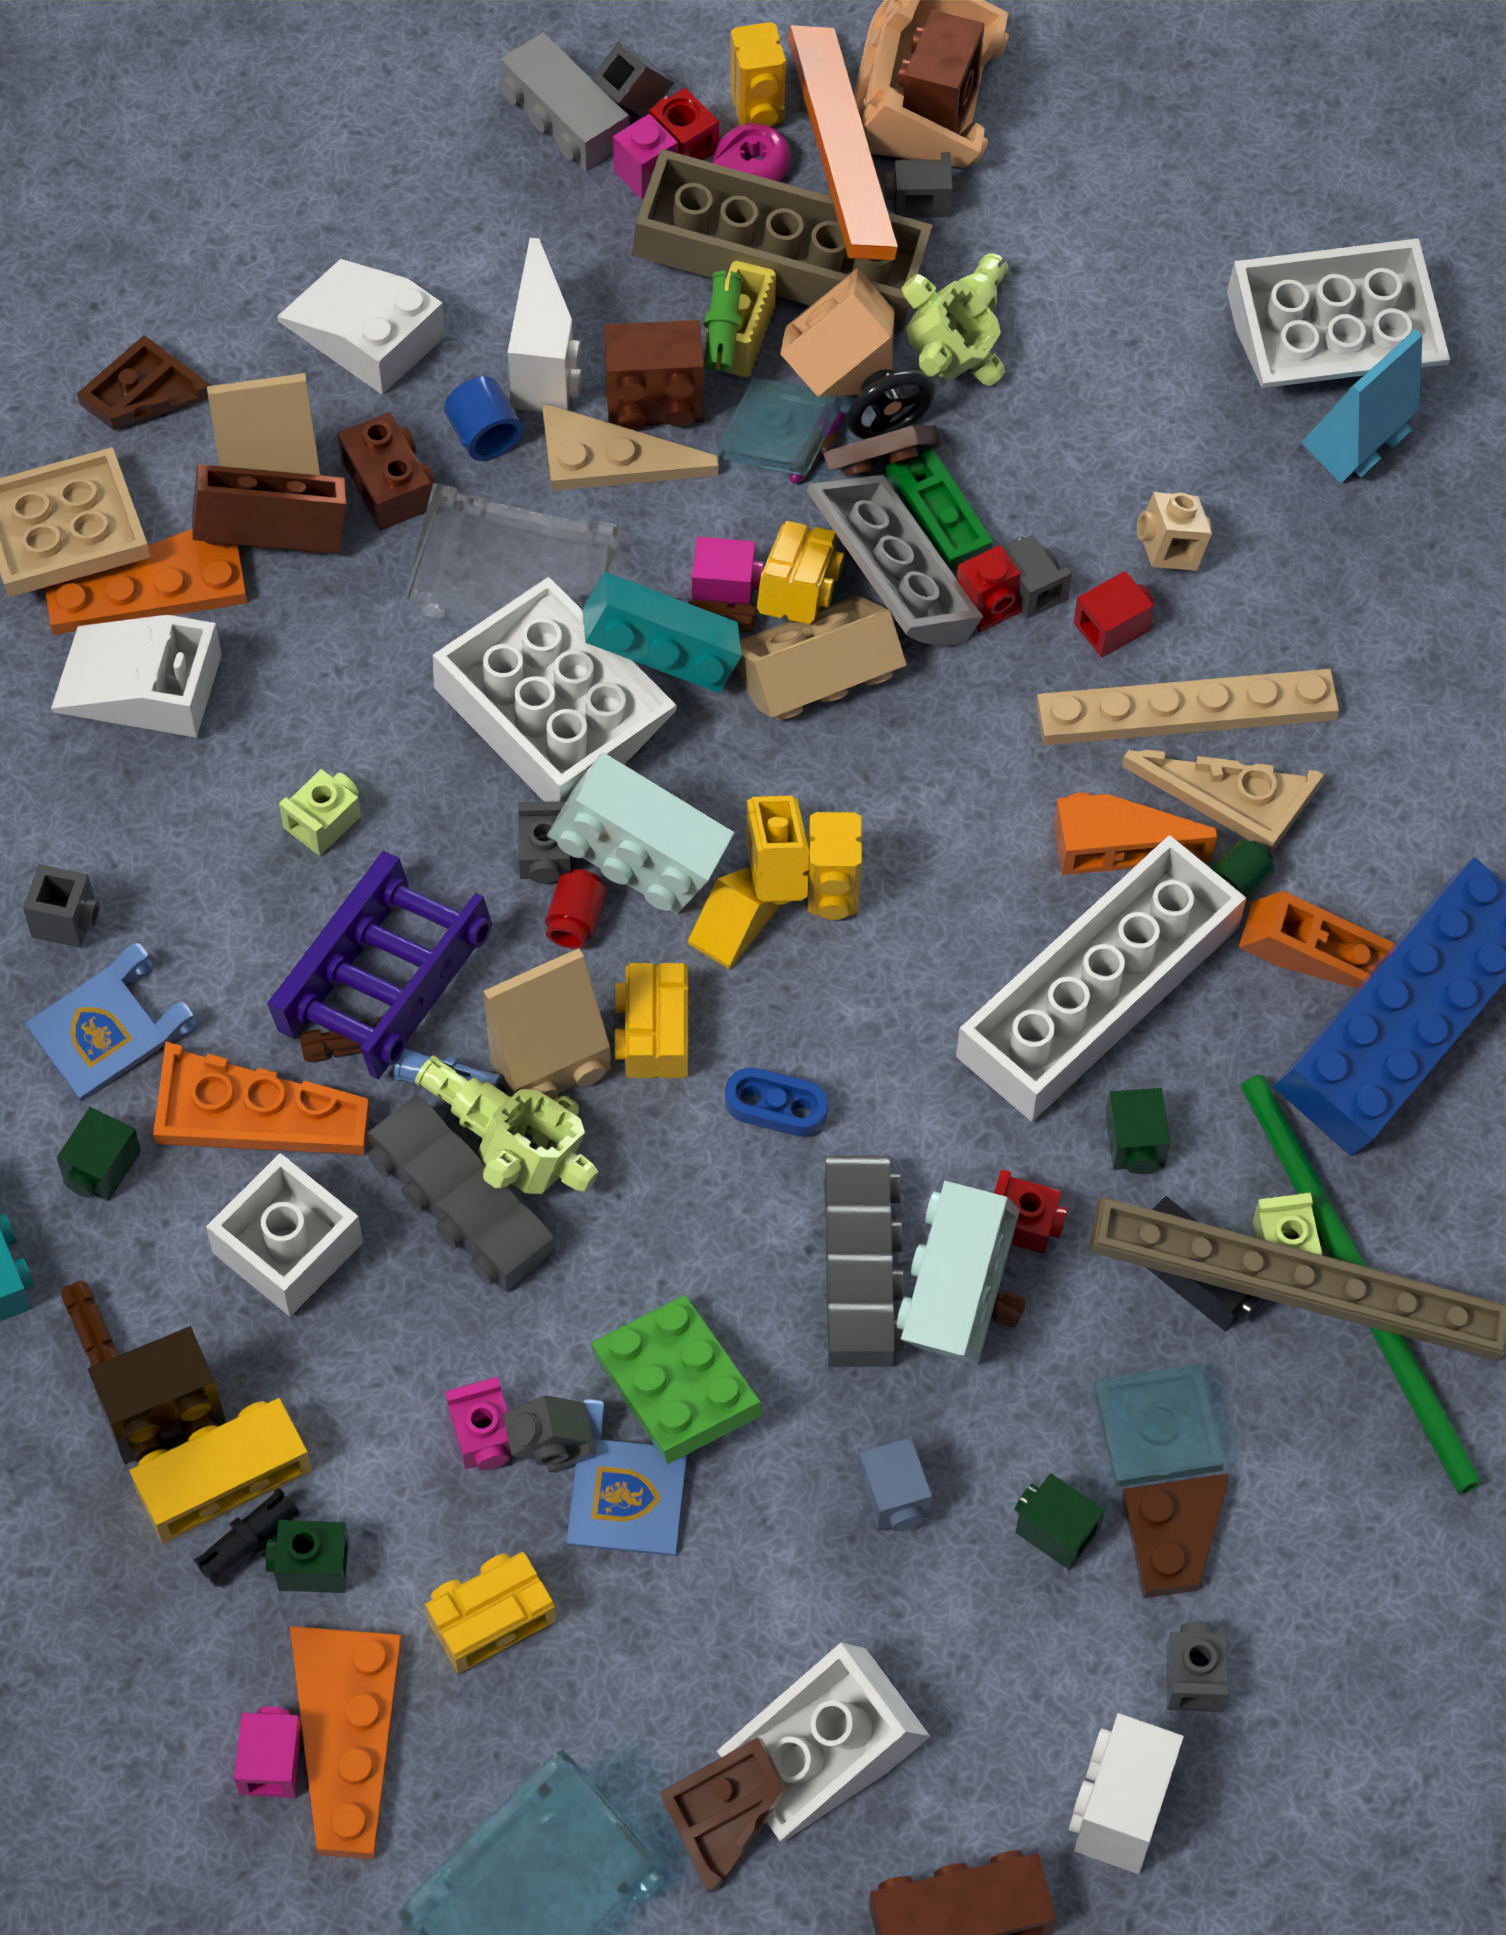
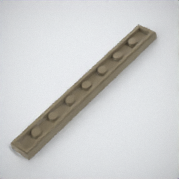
[1088,1196,1506,1361]

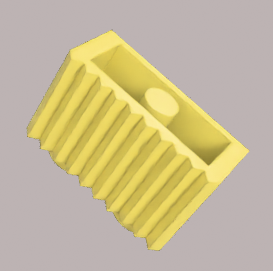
[705,261,776,377]

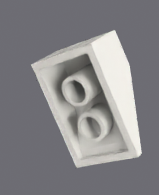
[507,238,582,412]
[277,259,446,395]
[717,1642,930,1842]

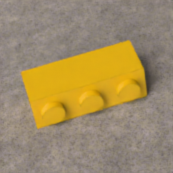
[129,1398,312,1544]

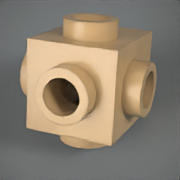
[1137,492,1212,571]

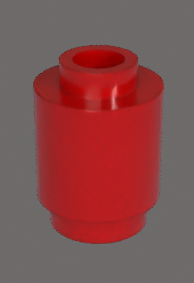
[545,869,607,949]

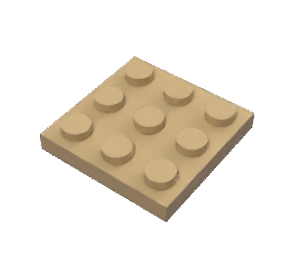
[0,447,151,598]

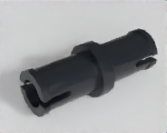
[193,1488,301,1587]

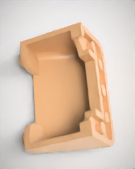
[854,0,1009,168]

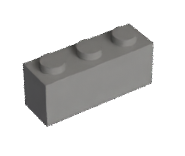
[499,32,629,172]

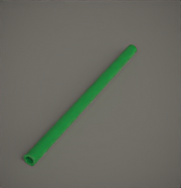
[1241,1075,1482,1495]

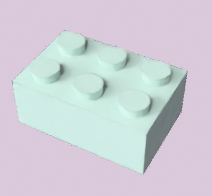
[547,752,734,914]
[897,1180,1020,1365]

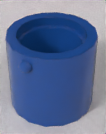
[444,376,525,462]

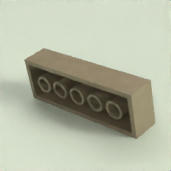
[632,149,933,332]

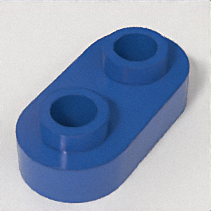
[725,1068,828,1136]

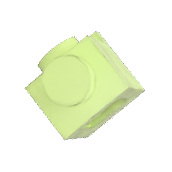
[279,769,361,856]
[1253,1193,1322,1255]

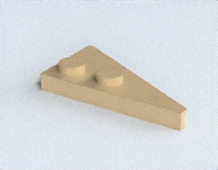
[542,405,719,491]
[1122,749,1324,853]

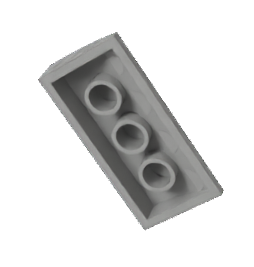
[806,475,983,645]

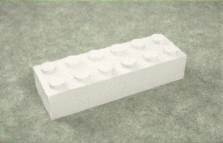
[956,835,1246,1122]

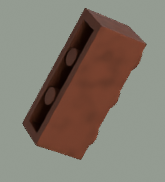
[192,464,346,554]
[869,1850,1057,1935]

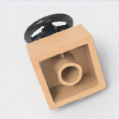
[780,268,935,440]

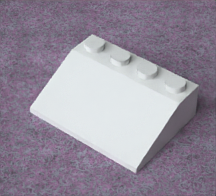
[1227,238,1450,388]
[432,577,677,802]

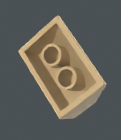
[735,595,906,720]

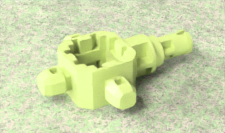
[901,254,1009,386]
[415,1055,599,1194]

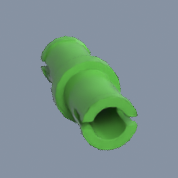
[703,270,743,373]

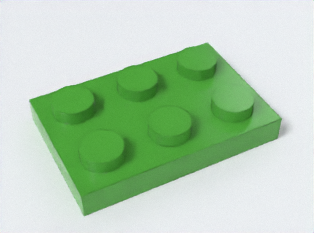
[591,1295,763,1465]

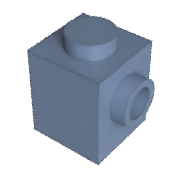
[857,1437,932,1531]

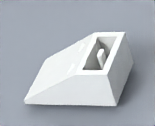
[51,615,222,738]

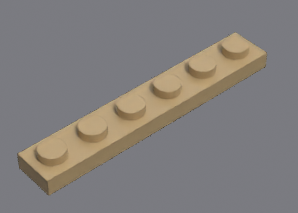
[1036,669,1339,745]

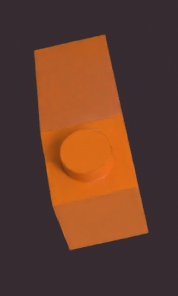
[1054,792,1217,875]
[1239,890,1395,988]

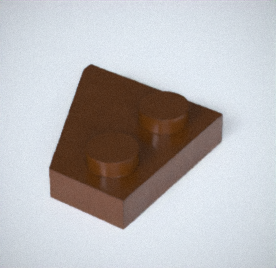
[77,335,210,430]

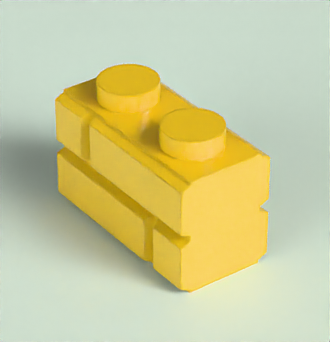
[730,22,786,127]
[757,521,845,624]
[746,796,809,904]
[807,812,862,920]
[615,963,688,1078]
[424,1552,556,1674]

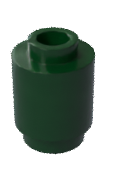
[1211,839,1275,907]

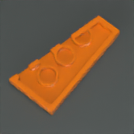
[45,529,247,635]
[153,1041,370,1155]
[290,1626,402,1860]

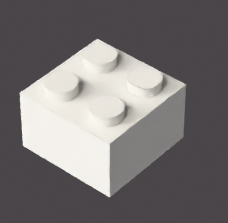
[206,1153,363,1317]
[1068,1713,1184,1874]

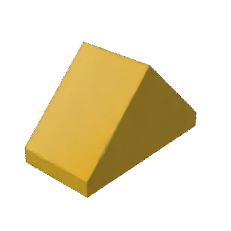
[688,867,782,970]

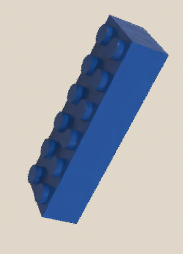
[1273,857,1506,1156]

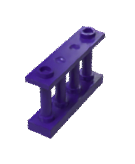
[267,851,492,1080]

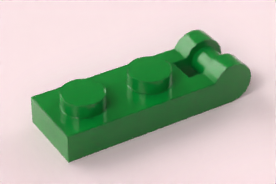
[886,447,993,570]

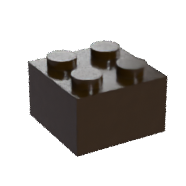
[87,1326,226,1465]

